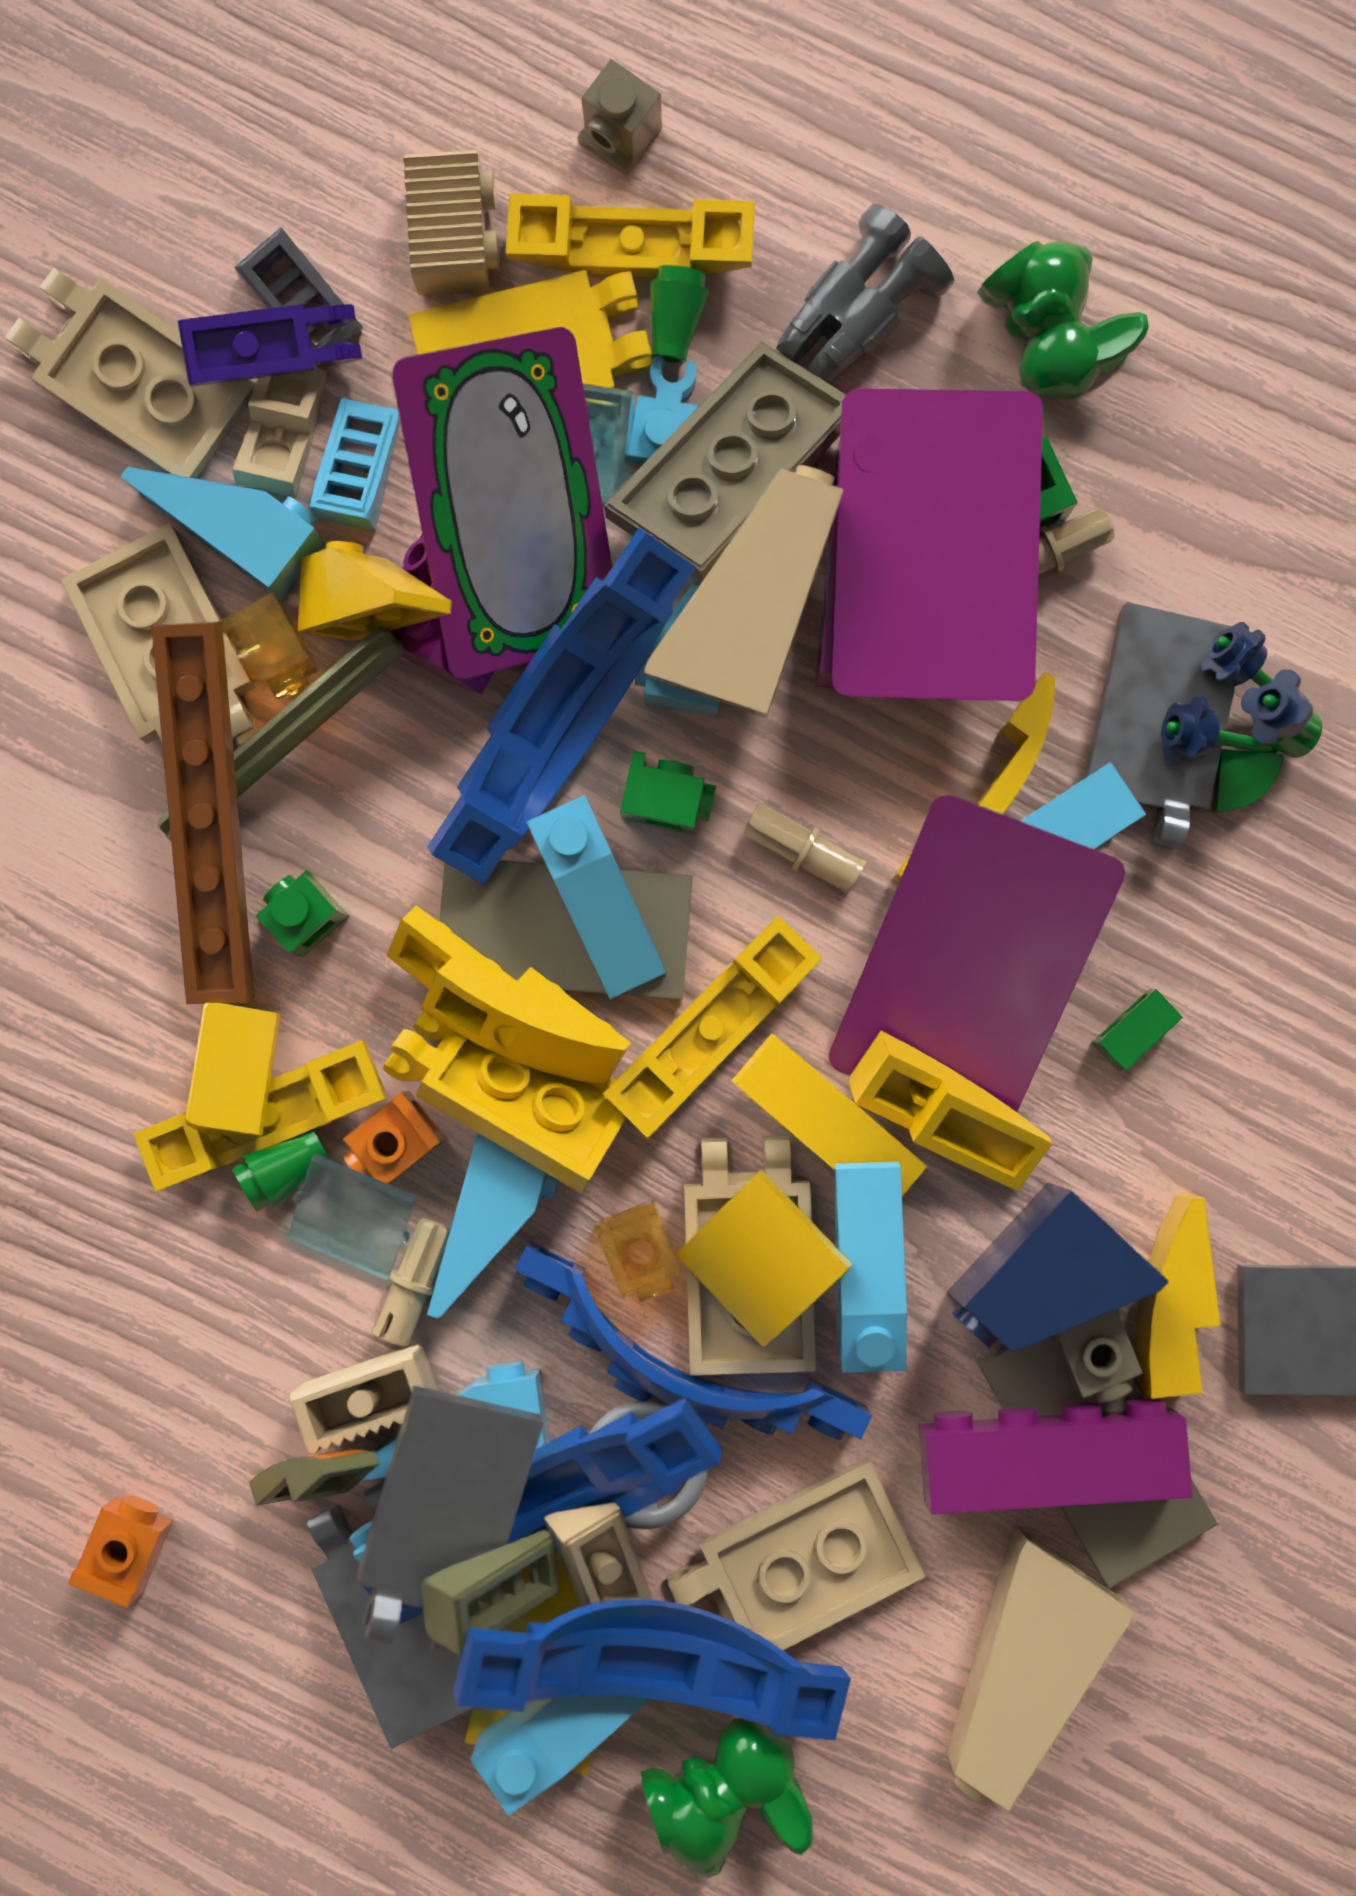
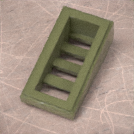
[420,1530,559,1656]

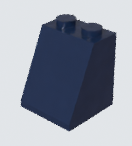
[947,1183,1169,1352]

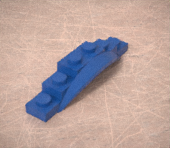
[427,528,697,884]
[514,1241,872,1440]
[362,1398,722,1625]
[453,1599,851,1740]

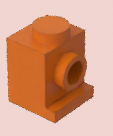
[343,1091,447,1188]
[68,1496,173,1608]

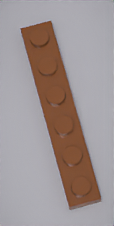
[151,622,254,1004]

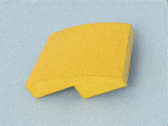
[675,1170,852,1348]

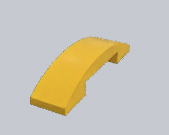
[506,193,755,277]
[891,671,1055,884]
[602,915,823,1139]
[133,1039,388,1192]

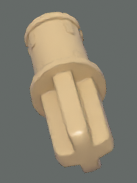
[1038,508,1115,575]
[744,804,867,895]
[372,1218,450,1347]

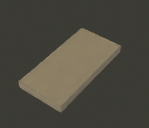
[604,341,846,583]
[439,860,693,1000]
[977,1337,1218,1589]

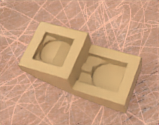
[232,368,326,498]

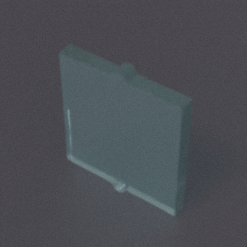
[287,1154,418,1280]

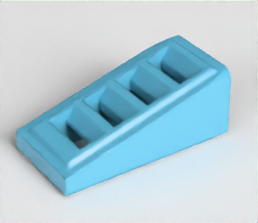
[309,398,401,531]

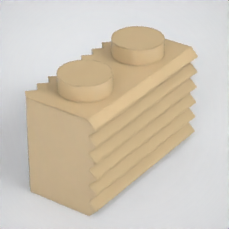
[403,150,500,296]
[290,1342,438,1454]

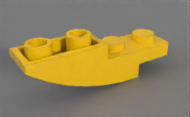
[386,905,631,1085]

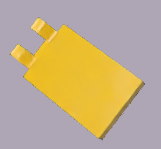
[408,270,652,402]
[383,1008,626,1194]

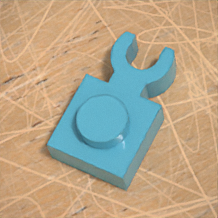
[627,356,698,464]

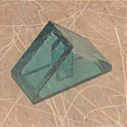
[583,383,635,507]

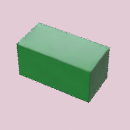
[1091,989,1183,1071]

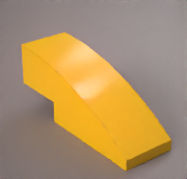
[848,1031,1053,1191]
[731,1034,927,1196]
[1135,1193,1221,1399]

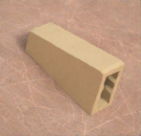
[644,465,843,718]
[946,1526,1136,1812]

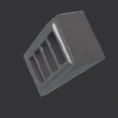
[234,227,363,368]

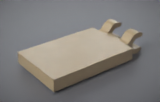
[5,268,256,479]
[60,523,259,747]
[684,1135,816,1375]
[666,1457,926,1650]

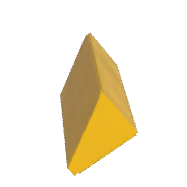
[185,1002,281,1137]

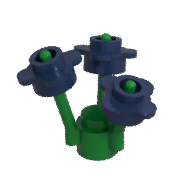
[1161,622,1322,764]

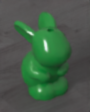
[977,241,1149,399]
[641,1718,813,1879]

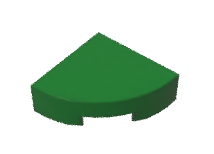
[1212,749,1284,813]

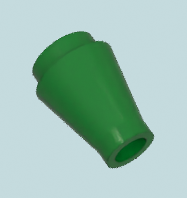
[650,265,710,363]
[232,1130,332,1212]

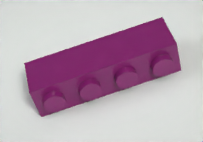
[919,1398,1193,1515]

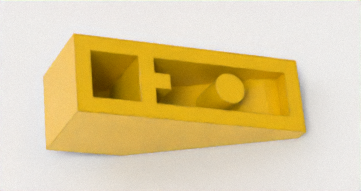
[298,541,451,641]

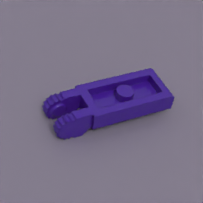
[177,304,363,387]

